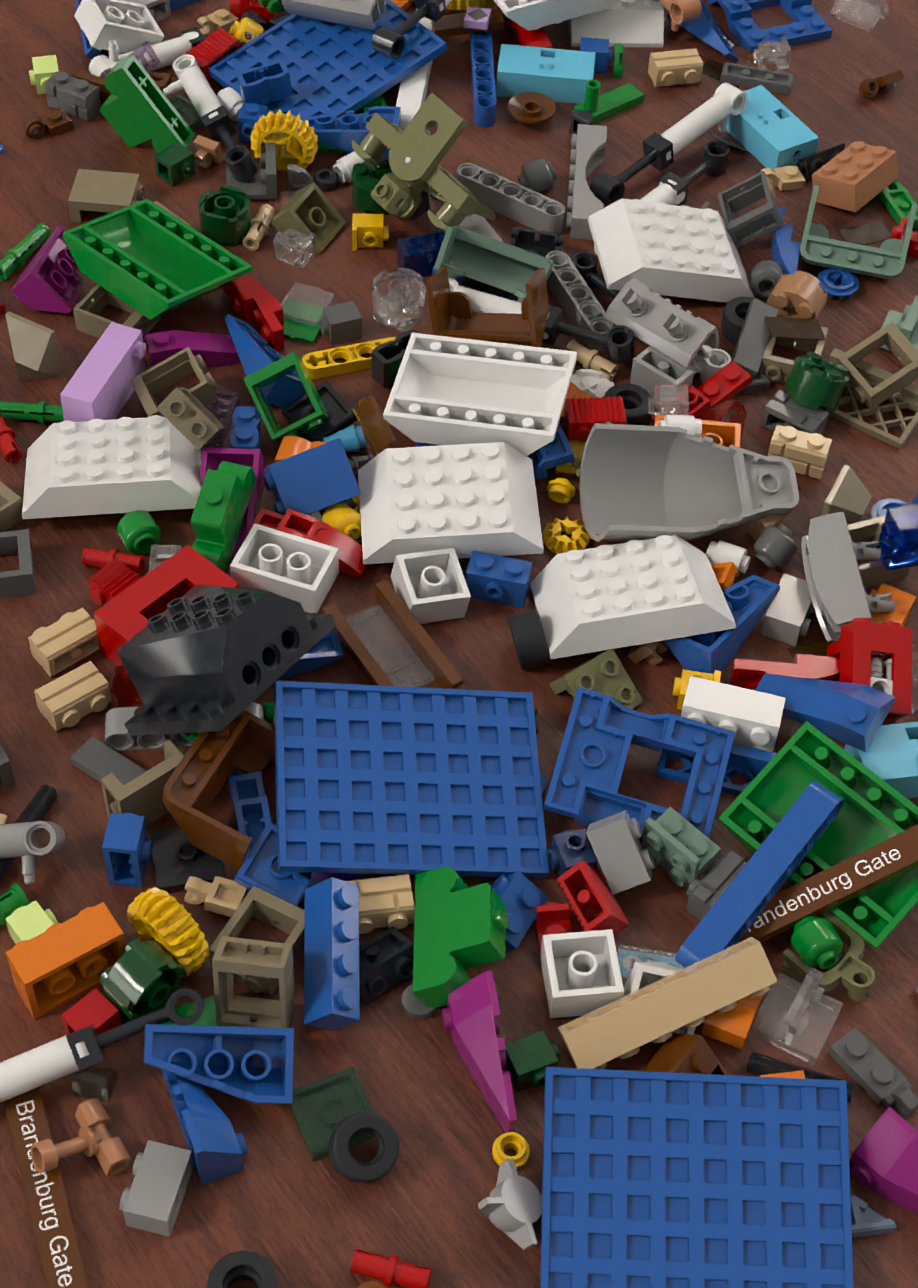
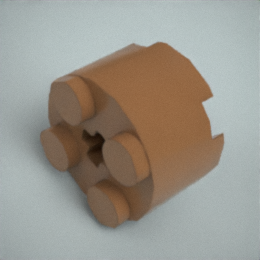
[766,271,828,319]

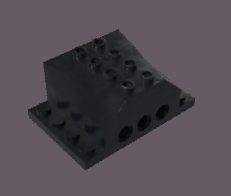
[117,584,337,735]

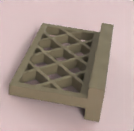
[819,348,918,449]

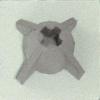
[478,1159,542,1250]

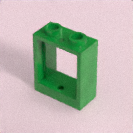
[243,352,329,442]

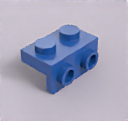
[491,871,548,951]

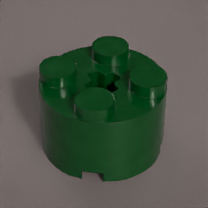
[352,156,393,215]
[198,186,251,247]
[783,352,848,412]
[99,938,187,1020]

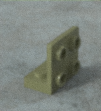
[549,649,643,709]

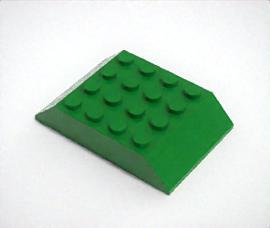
[62,199,253,320]
[718,721,918,950]

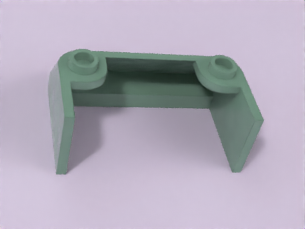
[799,185,918,279]
[434,225,555,303]

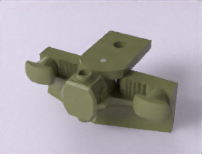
[352,92,496,233]

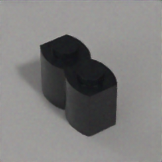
[372,330,418,388]

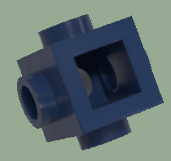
[547,828,598,876]

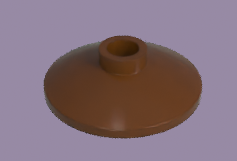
[508,92,556,124]

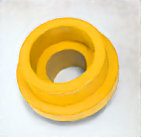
[547,478,576,503]
[492,1132,530,1169]

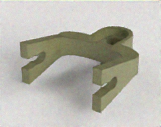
[782,910,875,1001]

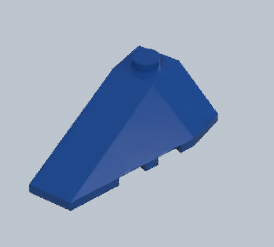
[300,106,401,158]
[225,314,316,408]
[161,1070,248,1186]

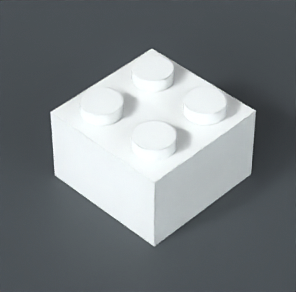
[390,548,471,624]
[540,929,624,1018]

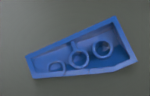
[664,0,739,63]
[663,575,780,674]
[755,673,896,752]
[143,1024,294,1104]

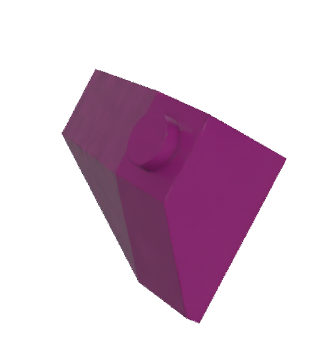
[11,225,79,313]
[143,330,241,368]
[199,447,266,560]
[442,971,517,1133]
[849,1107,918,1214]

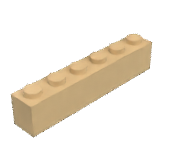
[558,937,778,1069]

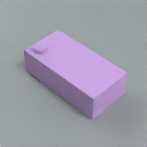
[60,322,147,422]

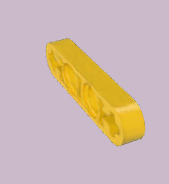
[302,337,396,379]

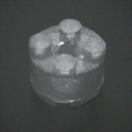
[372,268,426,332]

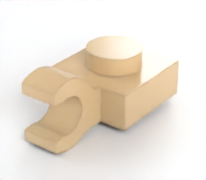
[197,8,239,37]
[761,166,805,191]
[184,876,248,917]

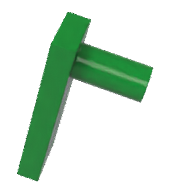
[574,80,645,124]

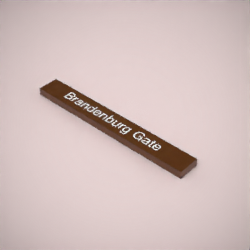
[687,824,918,943]
[3,1087,89,1288]

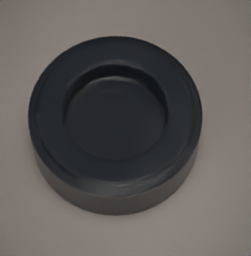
[314,169,339,192]

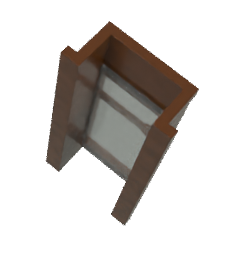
[322,580,463,689]

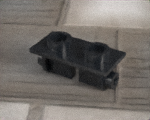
[796,143,845,182]
[510,226,564,257]

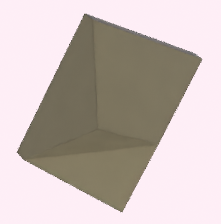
[5,311,61,382]
[821,464,872,525]

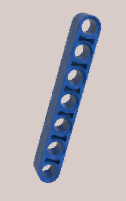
[468,31,496,128]
[675,781,844,968]

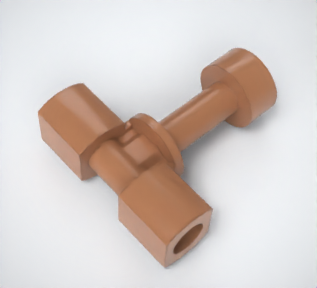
[30,1098,131,1176]

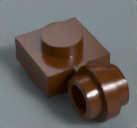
[859,70,904,99]
[24,108,73,139]

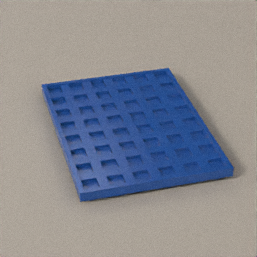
[208,0,447,118]
[274,681,549,878]
[540,1067,853,1288]

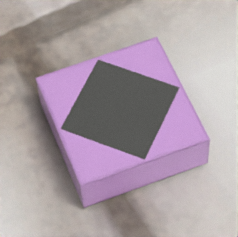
[464,7,491,30]

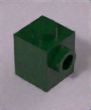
[154,142,195,187]
[505,1030,561,1092]

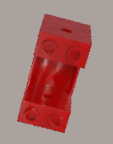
[94,545,239,676]

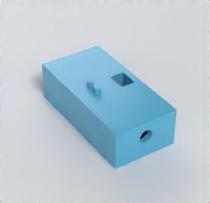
[496,44,596,104]
[727,85,819,170]
[844,722,918,798]

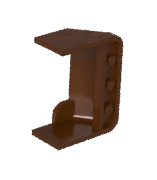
[426,266,549,347]
[162,710,276,870]

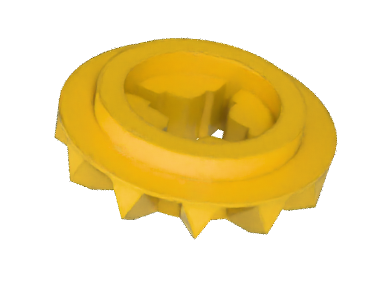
[543,516,590,554]

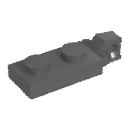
[828,1027,918,1119]

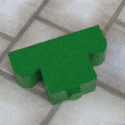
[100,54,195,153]
[191,461,257,573]
[413,866,508,1008]

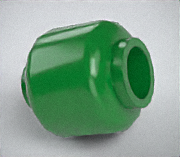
[117,510,161,554]
[791,916,843,970]

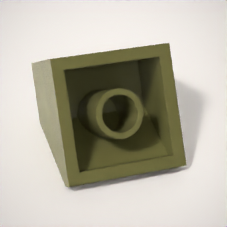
[270,182,346,253]

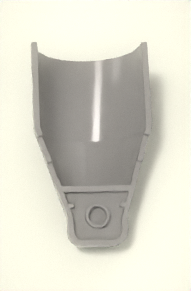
[579,423,799,542]

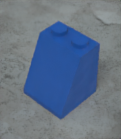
[263,438,361,515]

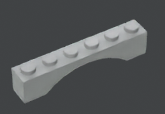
[566,124,607,240]

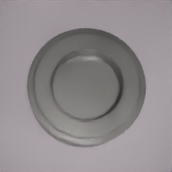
[401,984,436,1021]

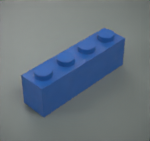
[304,877,360,1031]

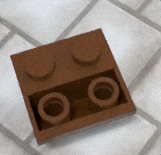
[643,1033,729,1075]

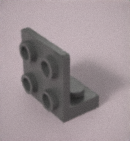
[226,142,277,200]

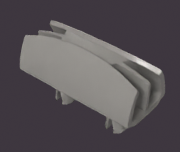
[281,0,386,30]
[604,278,719,372]
[801,512,895,643]

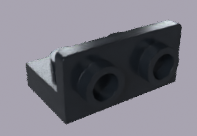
[359,926,414,1005]

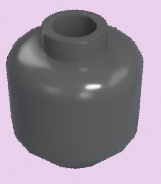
[518,158,557,193]
[750,260,784,299]
[754,524,798,570]

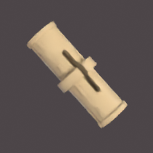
[243,204,275,251]
[566,339,619,381]

